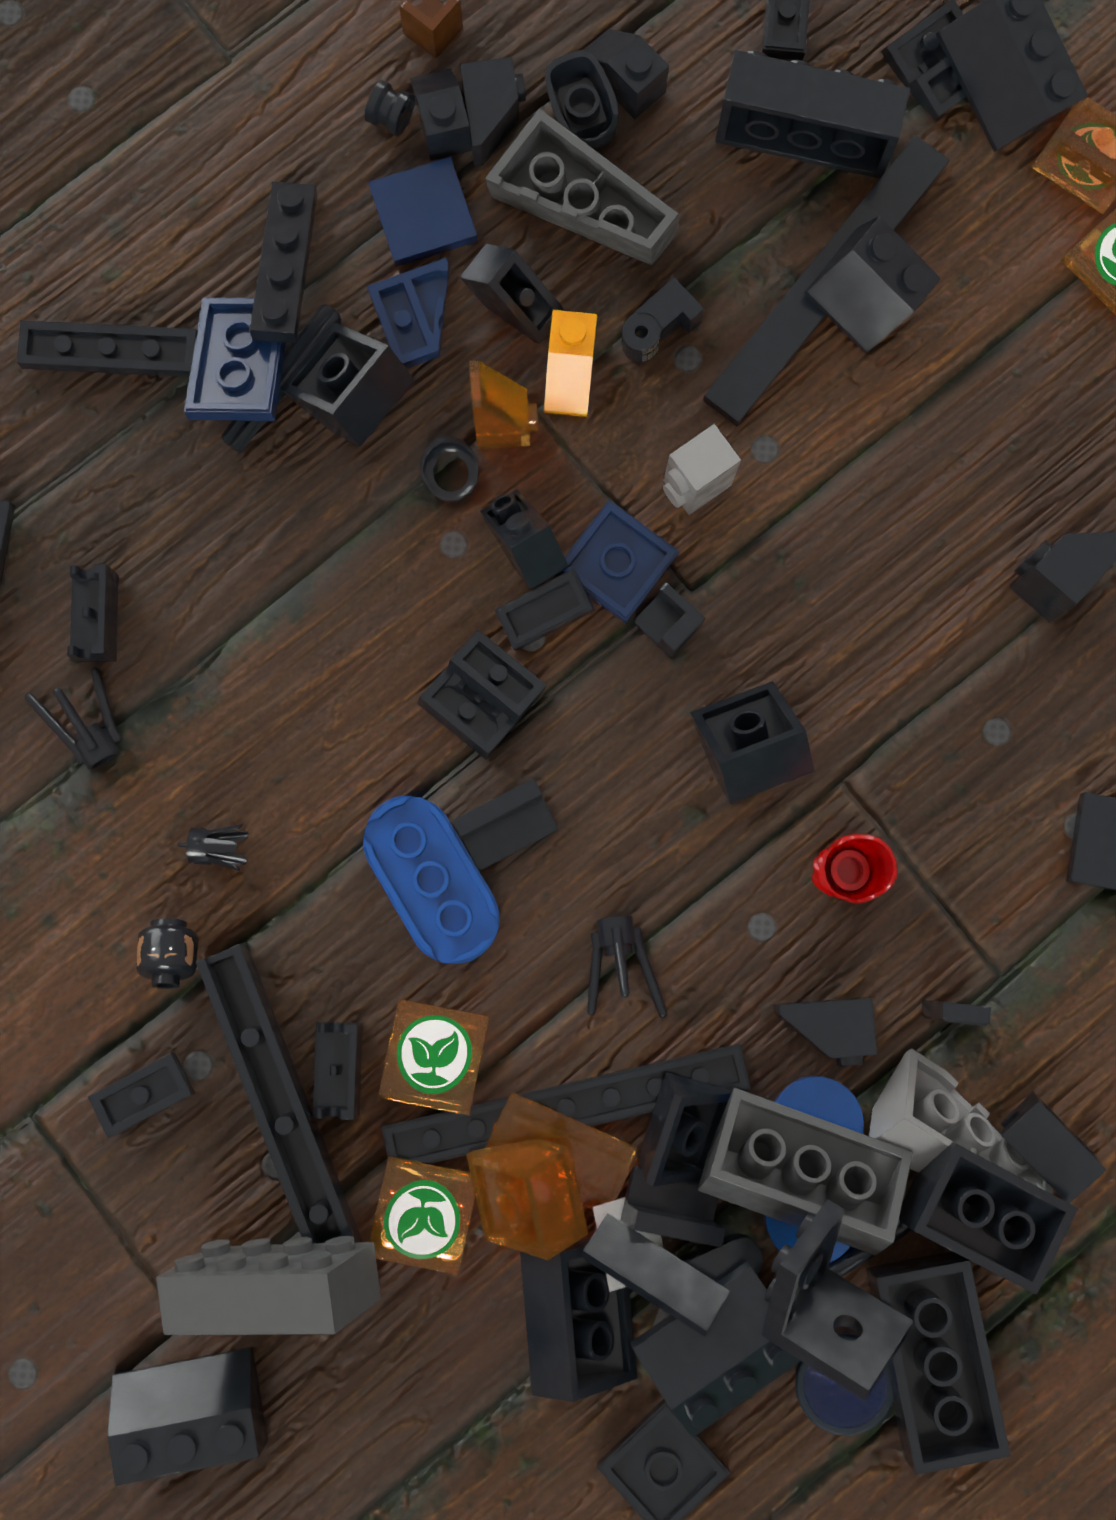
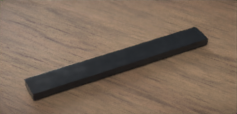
[703,135,950,426]
[381,1043,751,1173]

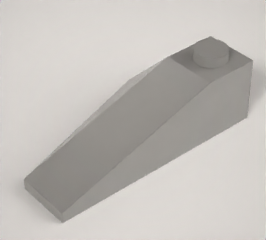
[869,1048,1053,1195]

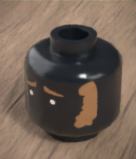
[136,918,198,989]

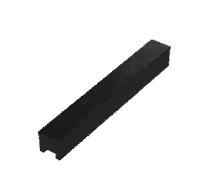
[196,942,380,1286]

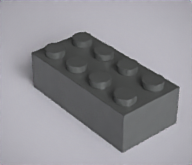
[156,1236,381,1335]

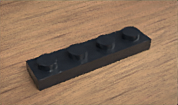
[250,182,317,343]
[17,320,197,377]

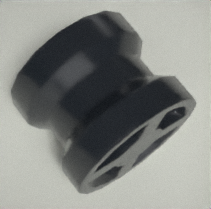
[364,80,415,137]

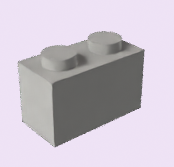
[663,424,741,515]

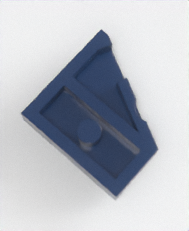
[367,258,449,369]

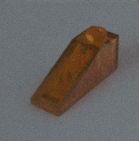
[469,361,538,449]

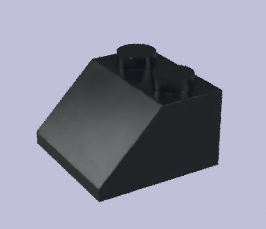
[804,216,941,353]
[280,322,415,447]
[1010,532,1116,623]
[690,681,814,804]

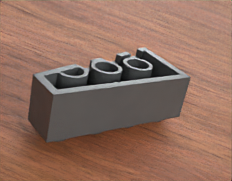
[485,108,679,265]

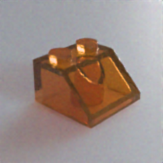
[466,1139,588,1260]

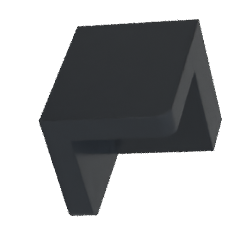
[634,582,705,659]

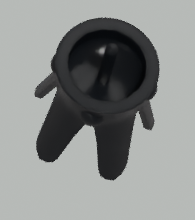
[177,824,249,871]

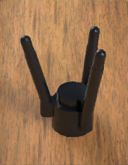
[25,667,123,770]
[587,916,667,1018]

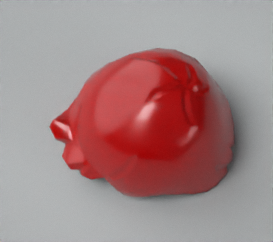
[811,833,898,904]

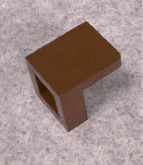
[399,0,463,58]

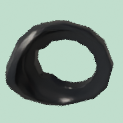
[420,435,479,501]

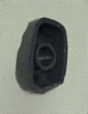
[545,50,619,152]

